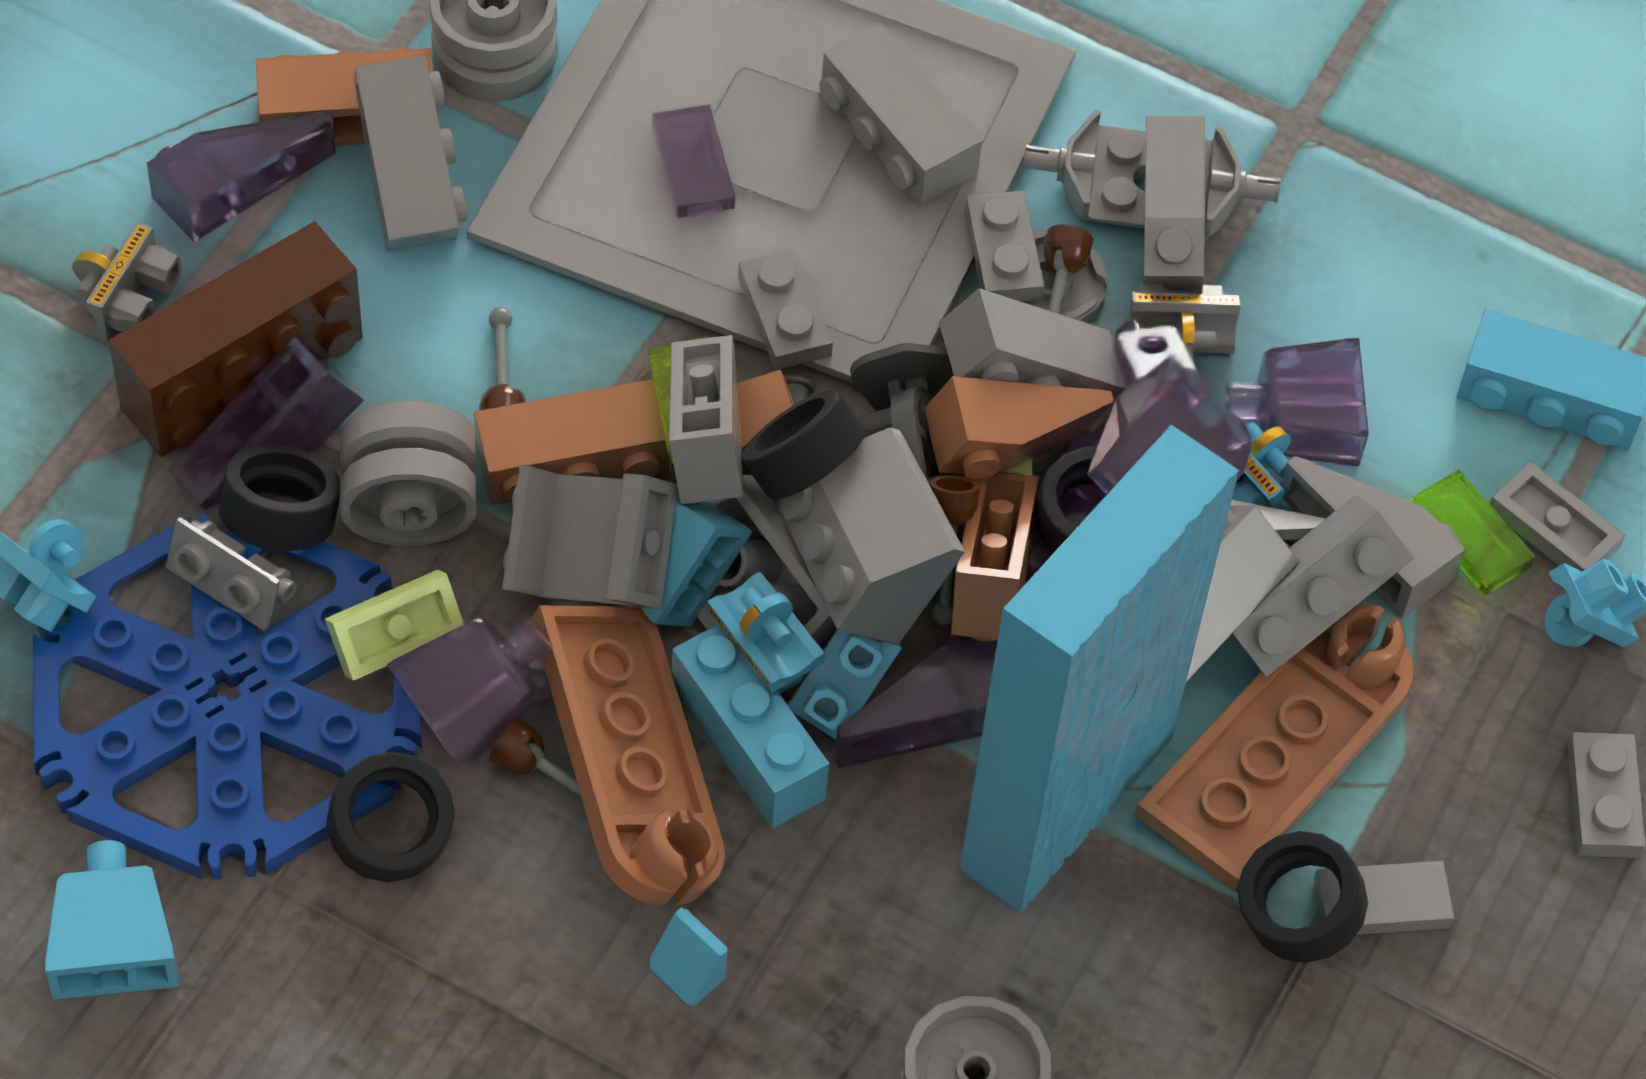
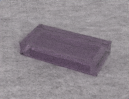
[652,104,735,218]

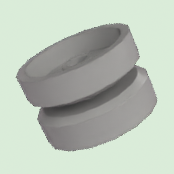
[429,0,558,102]
[340,400,476,546]
[900,996,1051,1079]

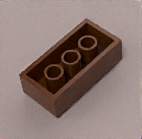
[108,221,363,458]

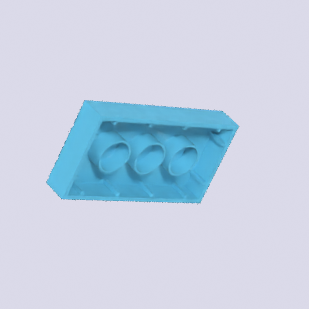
[959,425,1239,913]

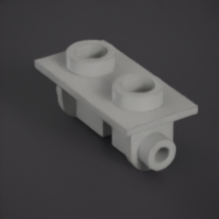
[165,517,297,631]

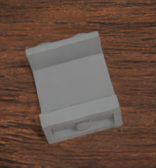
[502,465,678,609]

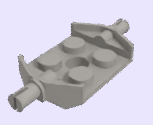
[1023,110,1281,237]

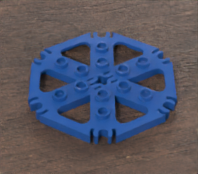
[33,513,422,879]

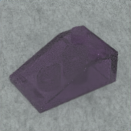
[1087,355,1253,495]

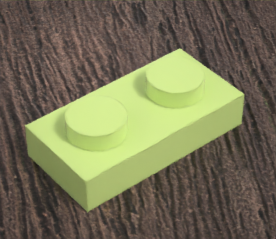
[325,569,466,681]

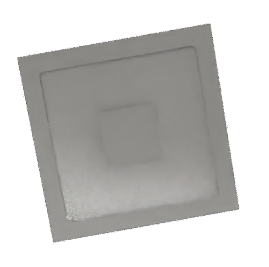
[467,0,1077,384]

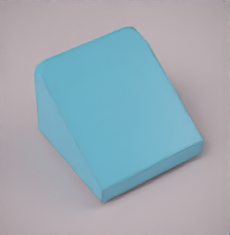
[649,907,728,1006]

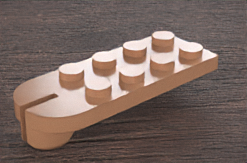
[1135,604,1414,892]
[530,605,725,905]

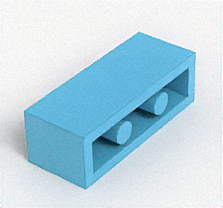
[1456,308,1646,450]
[671,625,829,829]

